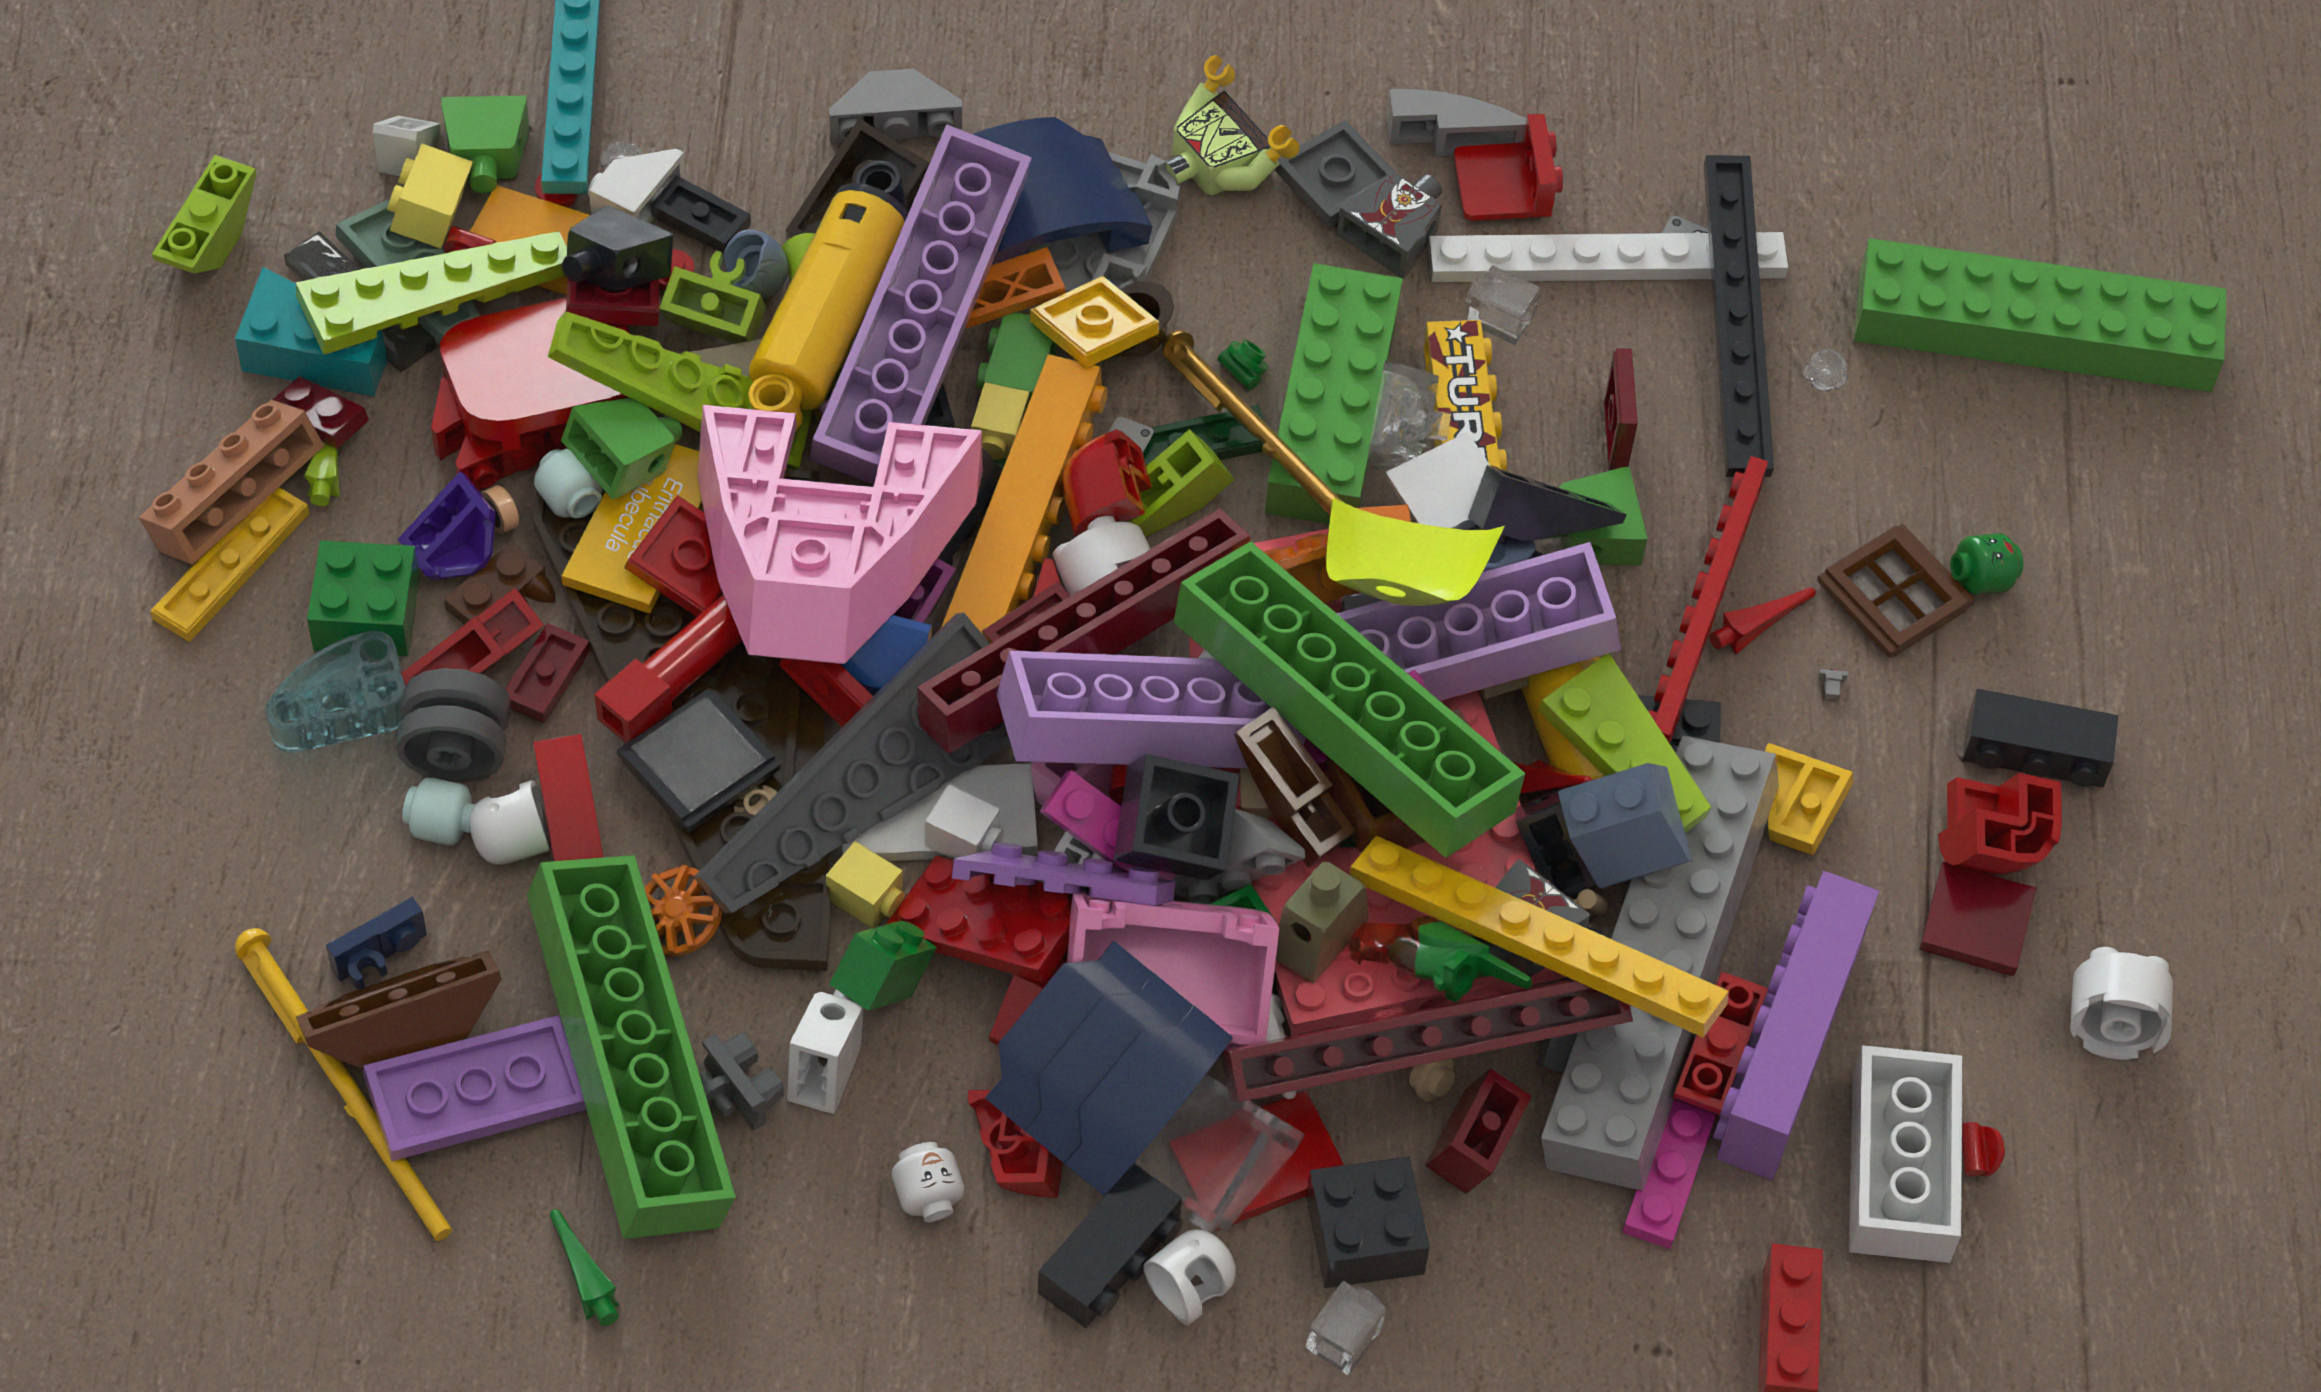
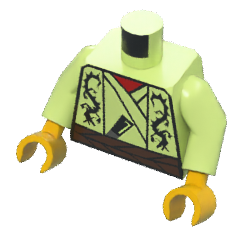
[1165,55,1300,195]

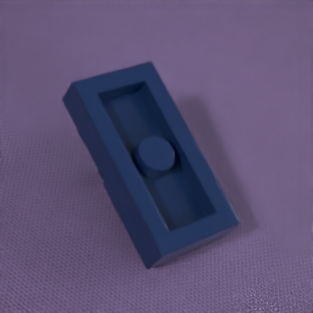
[326,896,427,990]

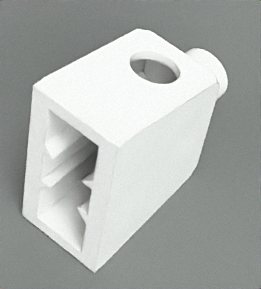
[787,989,864,1115]

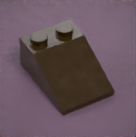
[785,118,930,236]

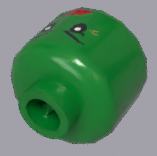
[1950,533,2024,595]

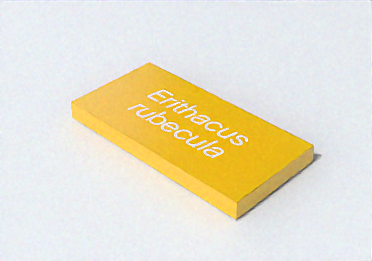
[562,444,703,613]

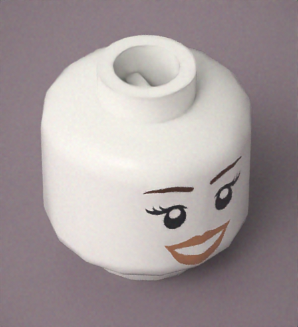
[892,1142,964,1222]

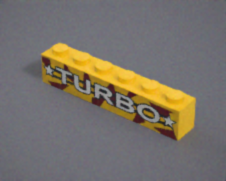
[1423,320,1507,530]

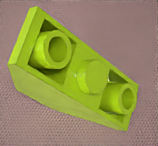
[152,155,256,274]

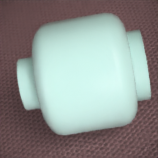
[534,449,603,518]
[402,778,475,845]

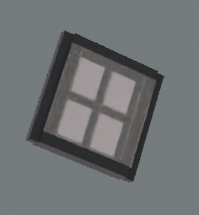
[617,688,781,832]

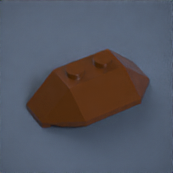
[296,950,502,1070]

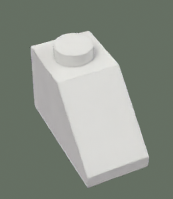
[588,149,686,223]

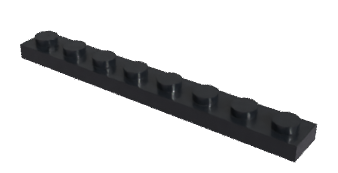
[1704,155,1774,477]

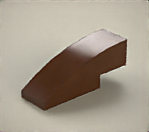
[1234,706,1356,868]

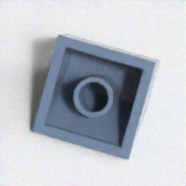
[1558,763,1692,889]

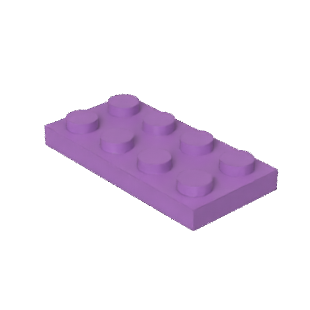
[364,1015,587,1161]

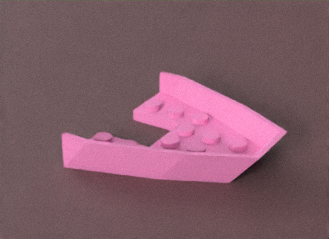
[697,405,983,664]

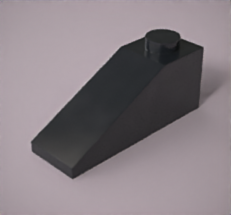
[1467,465,1627,544]

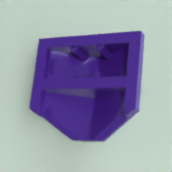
[398,471,496,580]

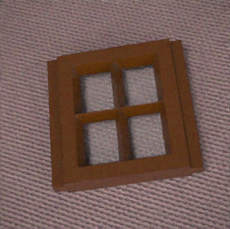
[1817,523,1975,658]

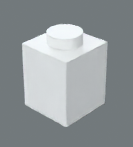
[925,784,1004,859]

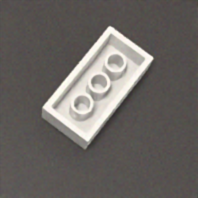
[1849,1045,1962,1263]

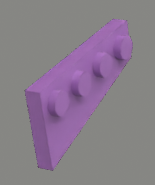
[952,843,1175,906]

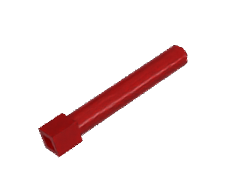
[594,595,743,743]

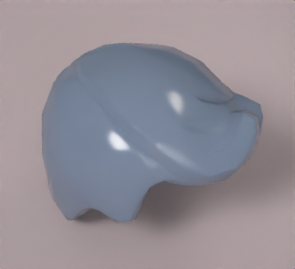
[724,229,789,301]

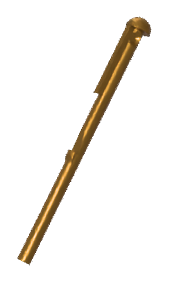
[1161,330,1343,516]

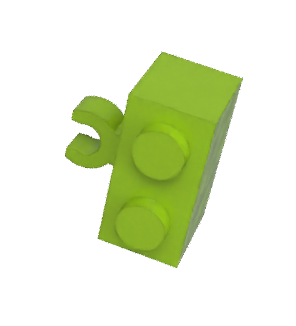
[659,251,766,344]

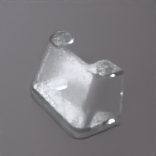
[1131,1074,1306,1234]

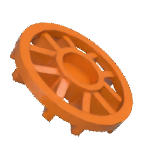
[644,865,723,956]

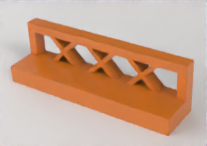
[965,247,1066,329]

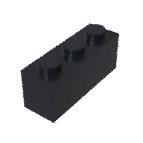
[1962,689,2119,788]
[1038,1163,1183,1328]

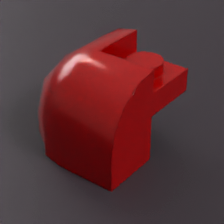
[1063,429,1152,537]
[1938,773,2062,875]

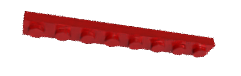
[1648,456,1768,744]

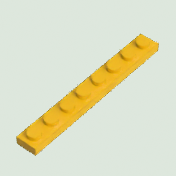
[1350,836,1729,1037]

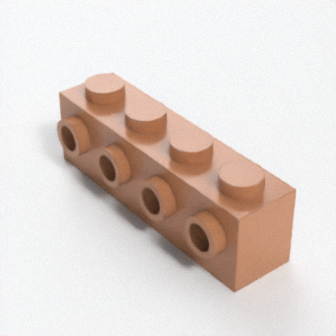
[138,400,324,565]

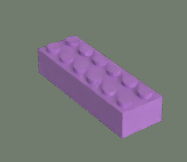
[1713,870,1879,1180]

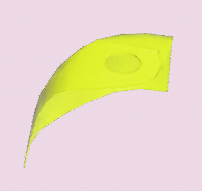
[1326,498,1505,606]

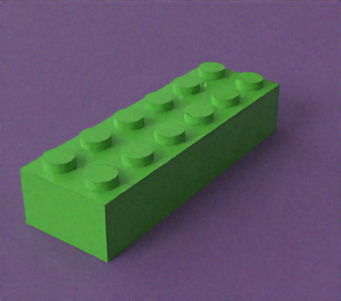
[1265,263,1403,524]

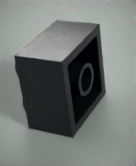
[1114,754,1240,881]
[1306,1156,1430,1288]

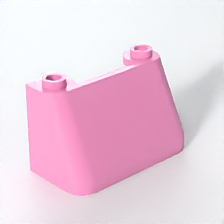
[1067,893,1280,1050]

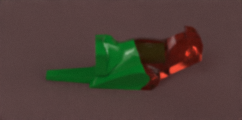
[1349,916,1532,1003]

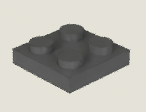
[1275,120,1396,228]

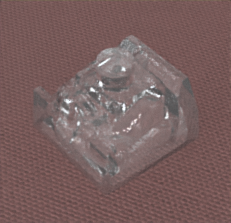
[1368,361,1452,471]

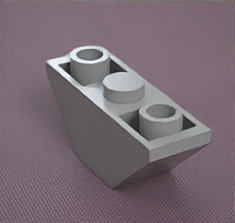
[829,69,962,144]
[1173,809,1305,904]

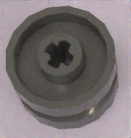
[396,668,511,782]

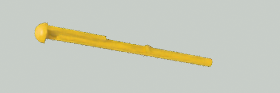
[235,928,452,1241]

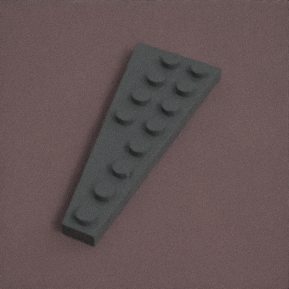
[693,612,1011,913]

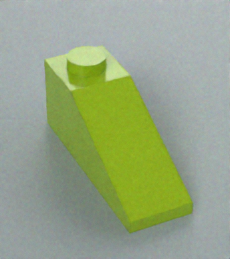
[1126,429,1235,538]

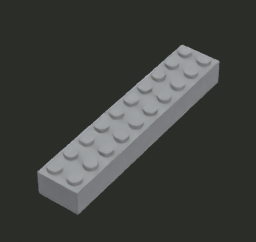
[1541,736,1779,1191]

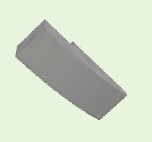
[1386,89,1526,156]

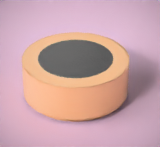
[481,485,519,534]

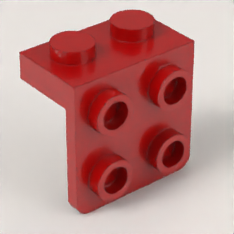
[1453,114,1563,221]

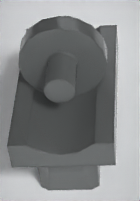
[699,1033,784,1130]

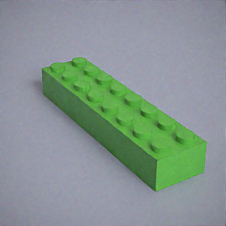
[1854,238,2227,392]
[1174,541,1525,858]
[527,855,736,1239]

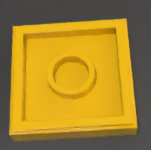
[1030,276,1159,368]

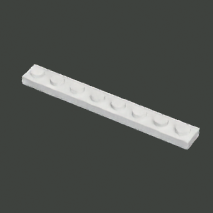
[1428,232,1788,282]

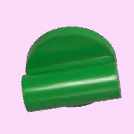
[1217,339,1268,391]

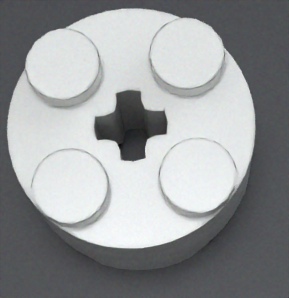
[1053,515,1150,596]
[2070,947,2173,1060]

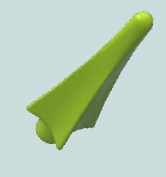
[304,442,340,507]

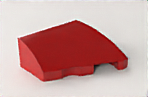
[967,1090,1063,1198]

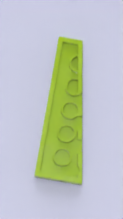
[548,311,813,470]

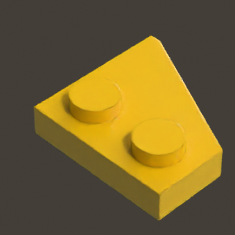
[1765,743,1854,856]

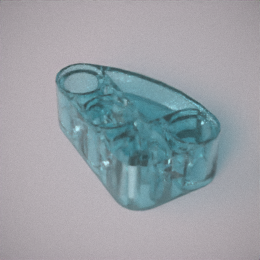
[265,630,405,753]

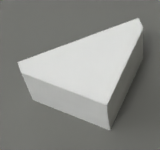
[372,116,441,176]

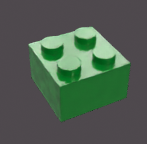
[307,540,420,656]

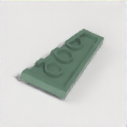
[336,199,480,345]

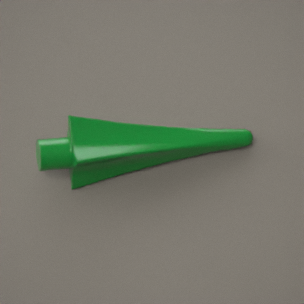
[550,1209,620,1326]

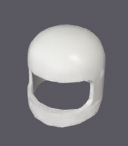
[469,781,550,865]
[1144,1229,1236,1326]

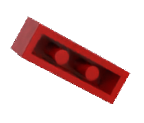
[1758,1243,1823,1392]

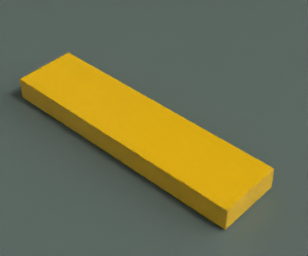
[150,487,310,642]

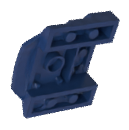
[973,117,1153,265]
[985,940,1233,1196]

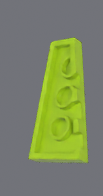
[1538,653,1711,833]

